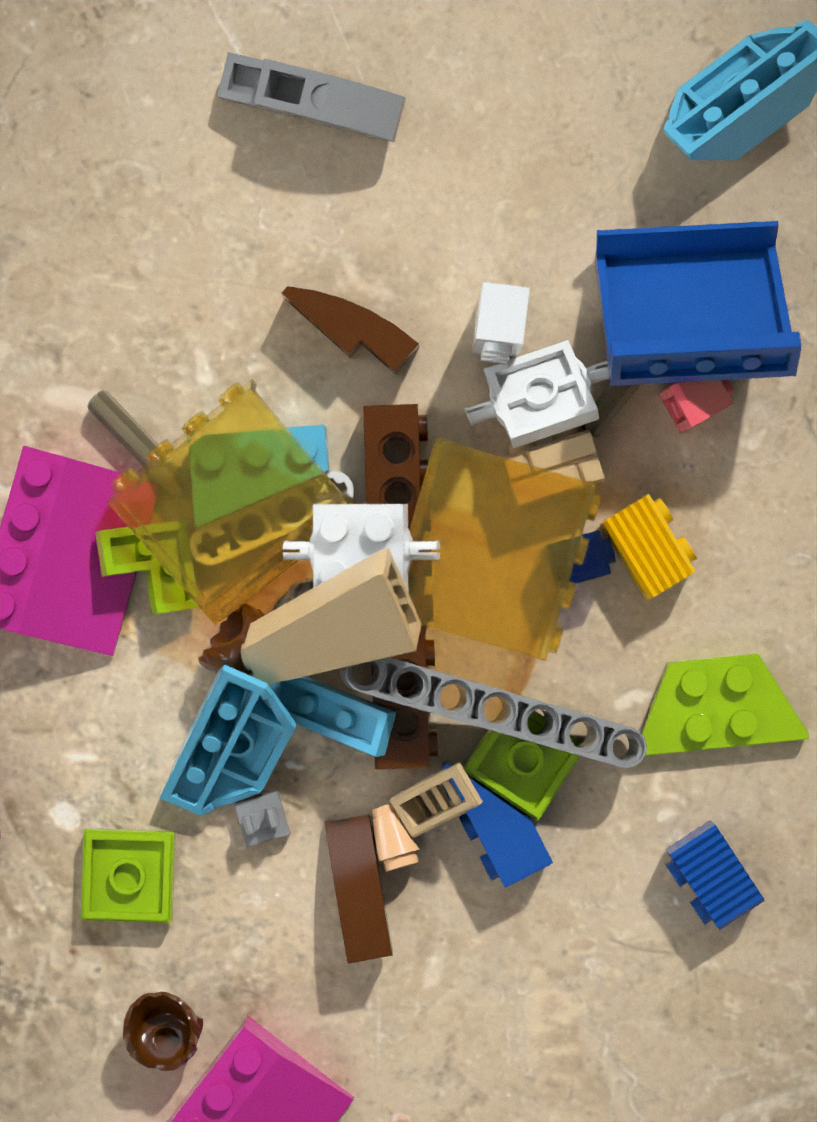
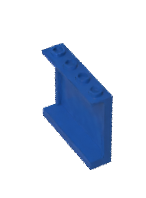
[595,221,802,386]

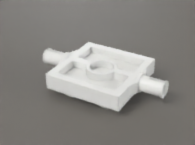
[465,340,609,449]
[283,504,440,591]

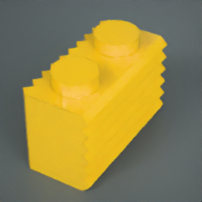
[599,494,697,600]

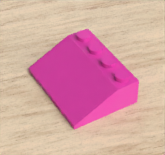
[0,445,161,656]
[166,1016,354,1122]

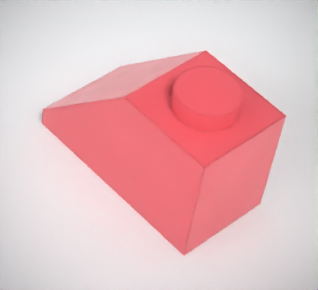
[659,380,734,433]

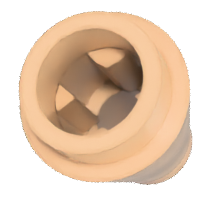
[371,804,420,872]

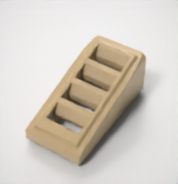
[390,762,483,839]

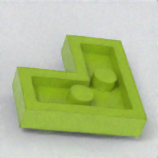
[95,519,200,615]

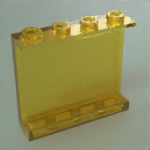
[108,379,356,625]
[408,436,602,661]

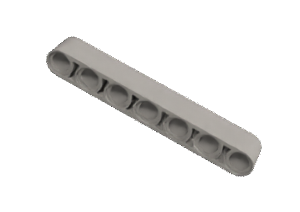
[339,657,647,768]

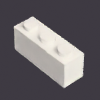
[472,282,530,364]

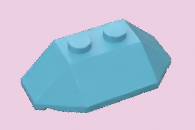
[663,20,817,160]
[160,665,296,816]

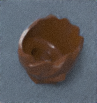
[198,603,265,676]
[123,992,203,1071]

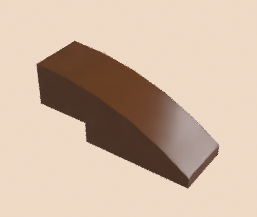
[282,286,419,374]
[325,814,393,964]

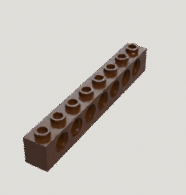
[363,404,438,769]

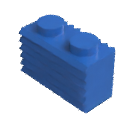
[665,820,765,930]

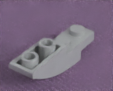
[217,52,406,142]

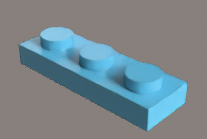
[270,676,397,757]

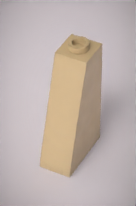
[241,548,421,685]

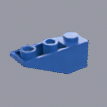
[441,760,553,888]

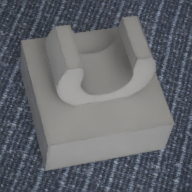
[234,790,291,847]

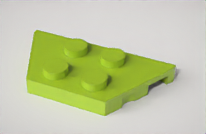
[642,653,809,756]

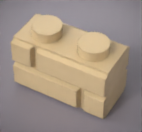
[501,427,605,510]

